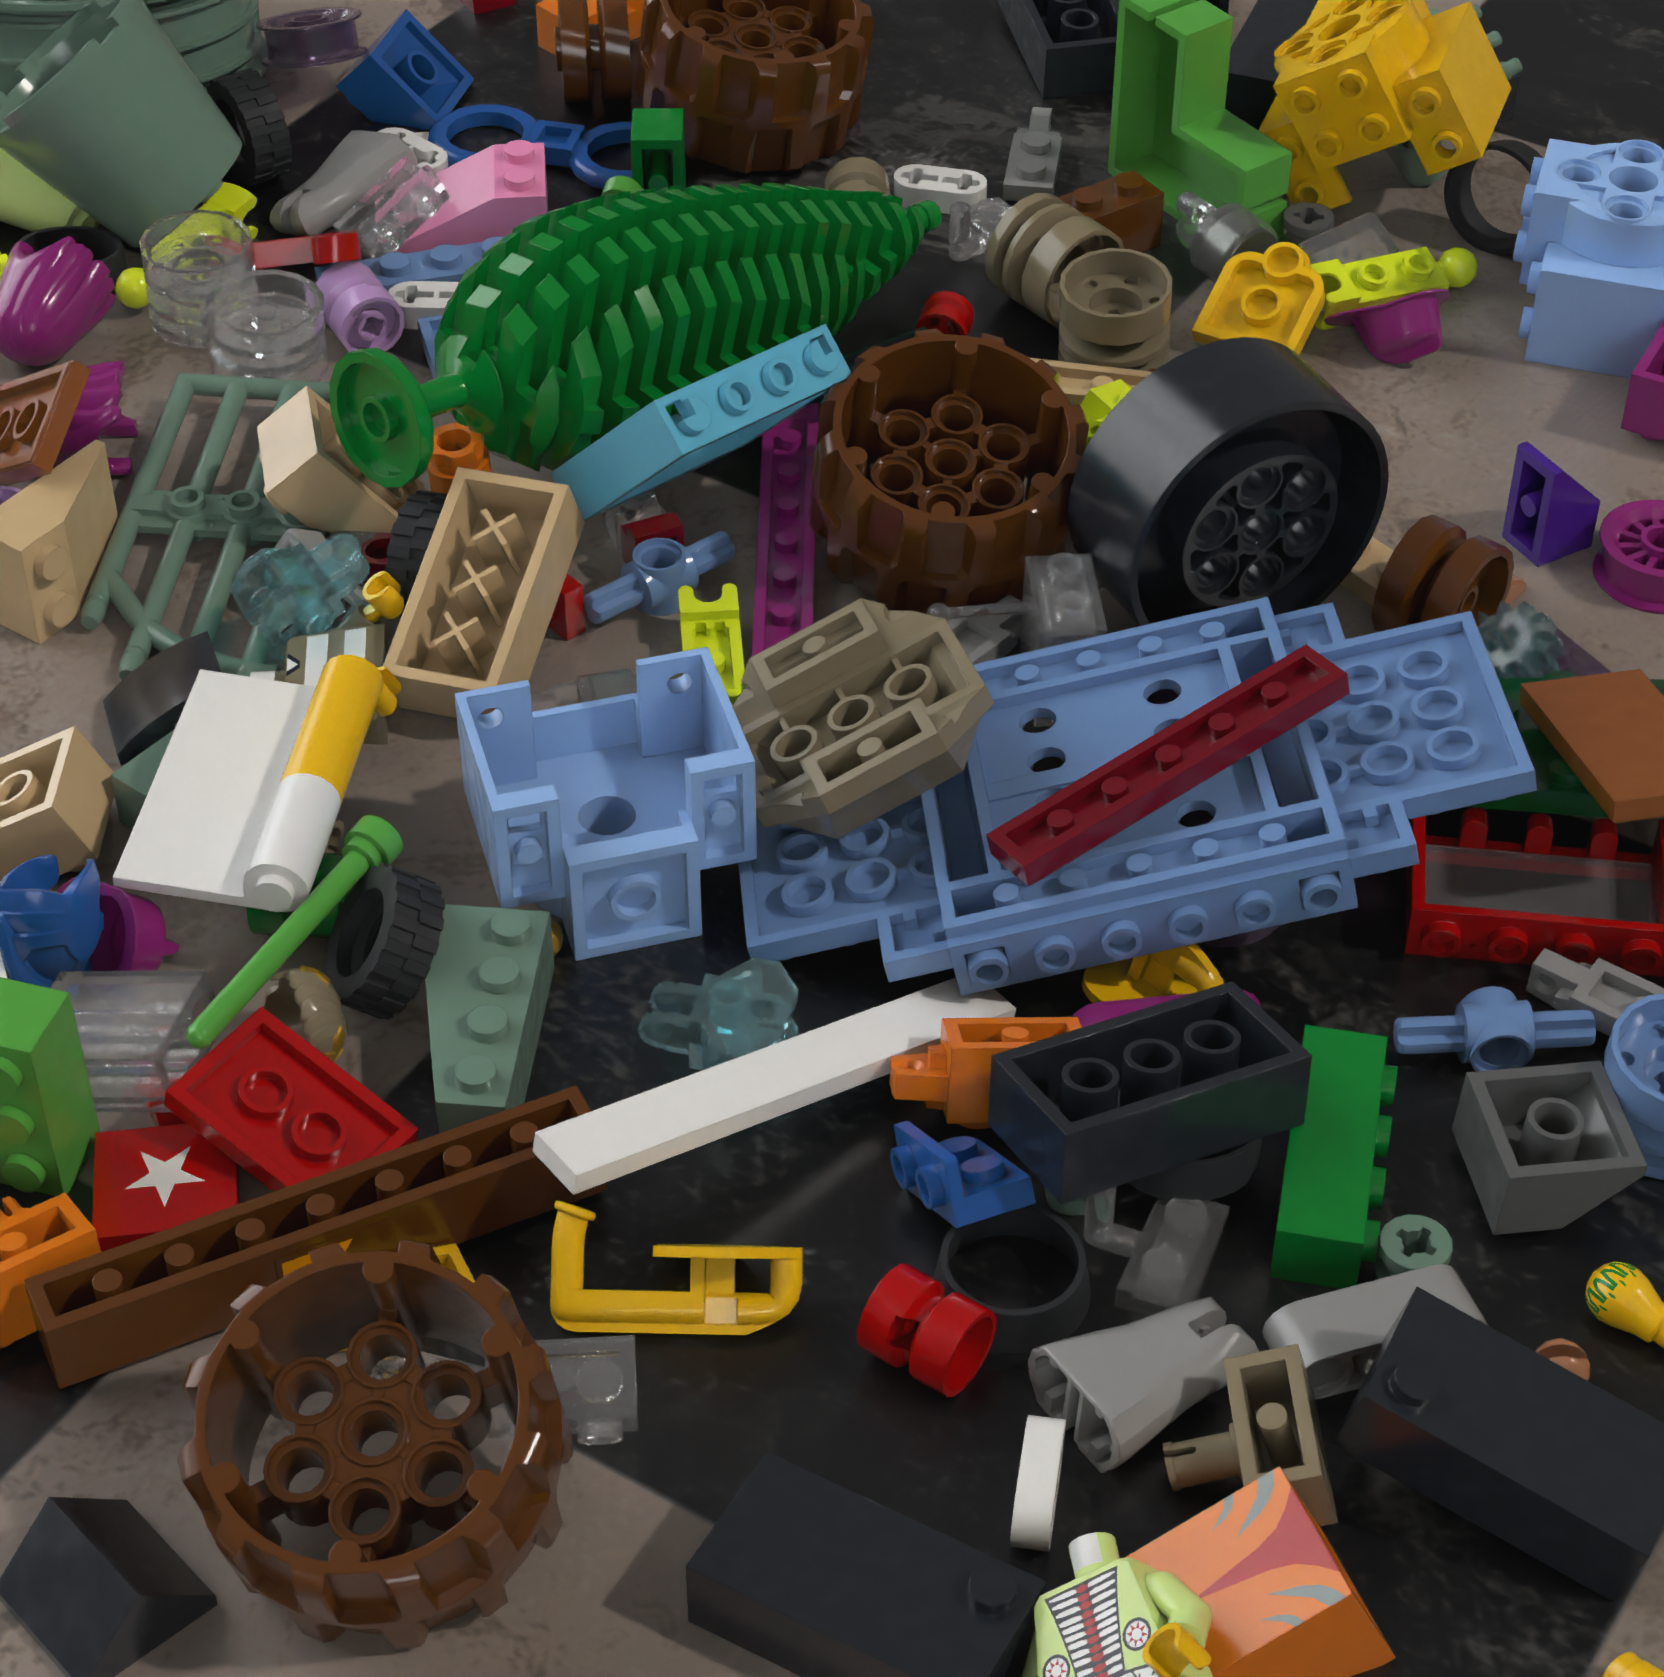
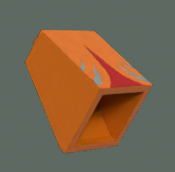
[1124,1466,1396,1677]

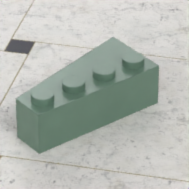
[425,904,555,1133]

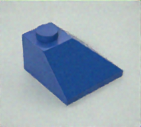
[336,9,474,131]

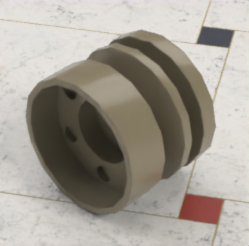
[985,193,1125,330]
[1058,248,1173,371]

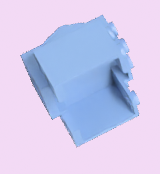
[1513,138,1664,378]
[454,647,757,961]

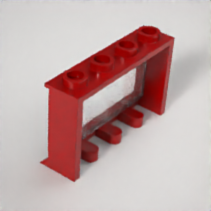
[1404,808,1664,977]

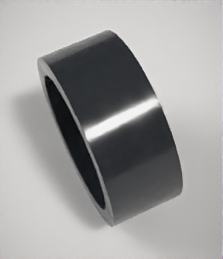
[1068,337,1389,626]

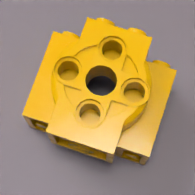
[1258,0,1511,209]

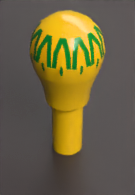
[1585,1262,1664,1349]

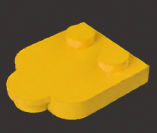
[1192,242,1325,355]

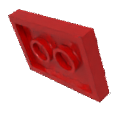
[164,1006,419,1192]

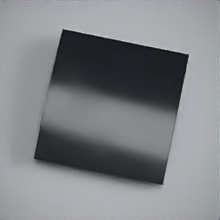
[103,631,222,765]

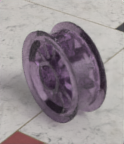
[256,7,367,69]

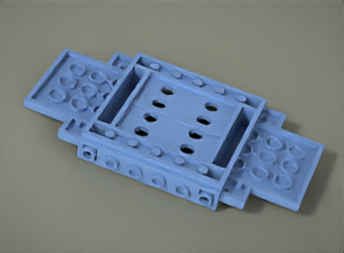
[738,597,1537,996]

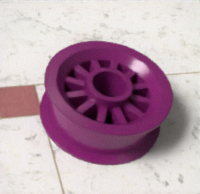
[1592,500,1664,614]

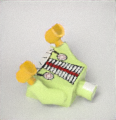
[1022,1532,1213,1677]

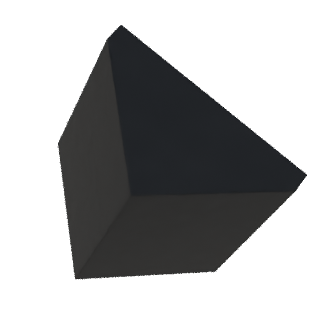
[0,1497,218,1677]

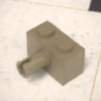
[1163,1344,1338,1526]

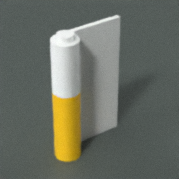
[113,655,384,912]

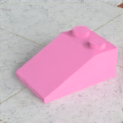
[396,140,548,253]

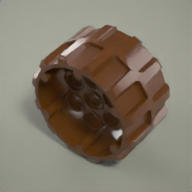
[635,0,874,174]
[809,329,1089,621]
[177,1240,573,1650]

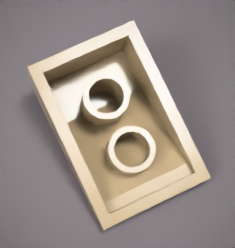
[257,386,425,541]
[0,439,118,645]
[0,726,114,882]

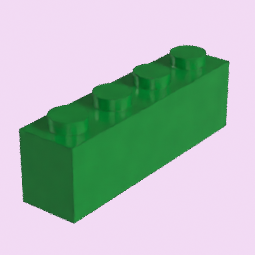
[1270,1024,1398,1289]

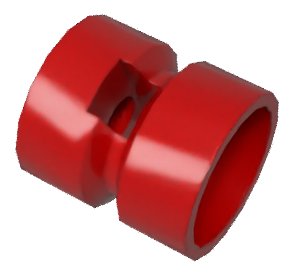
[857,1264,997,1397]

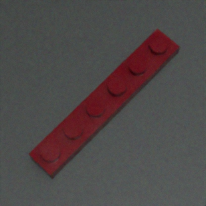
[986,645,1350,887]

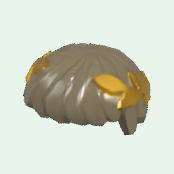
[264,965,347,1062]

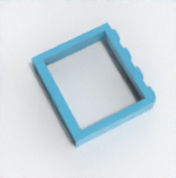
[550,324,852,521]

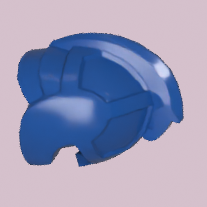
[0,854,104,1004]

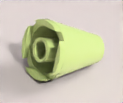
[0,148,99,232]

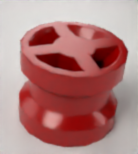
[914,291,974,336]

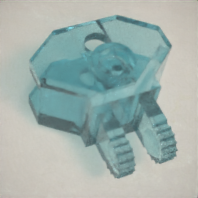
[230,532,370,659]
[637,957,798,1071]

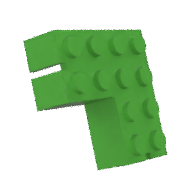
[1108,0,1293,243]

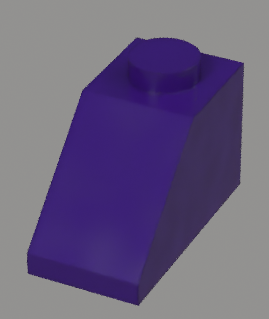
[1502,441,1600,567]

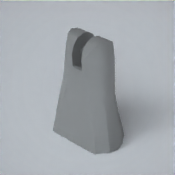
[270,130,418,236]
[1028,1296,1259,1473]

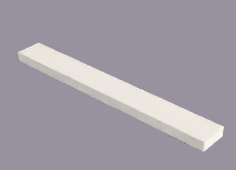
[532,977,1016,1195]

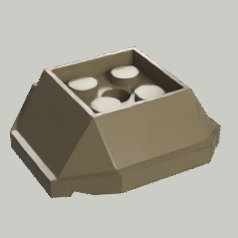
[733,598,995,839]

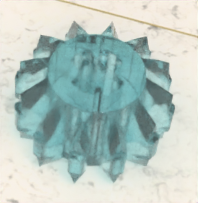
[1478,600,1565,680]

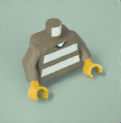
[250,571,404,745]

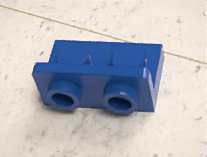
[890,1120,1036,1228]

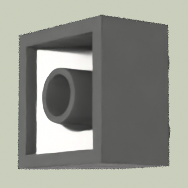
[1452,1061,1648,1235]

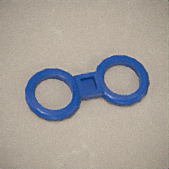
[428,104,632,190]

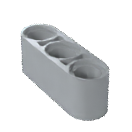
[1262,1264,1489,1400]

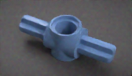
[584,531,736,624]
[1393,986,1596,1071]

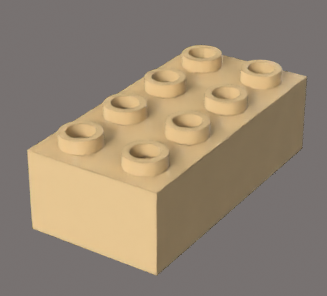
[383,467,585,718]

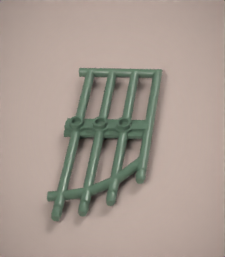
[80,373,331,680]

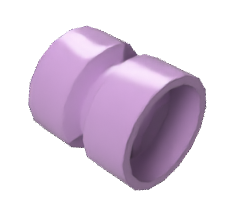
[312,261,405,352]

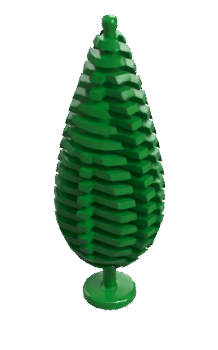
[329,183,942,488]

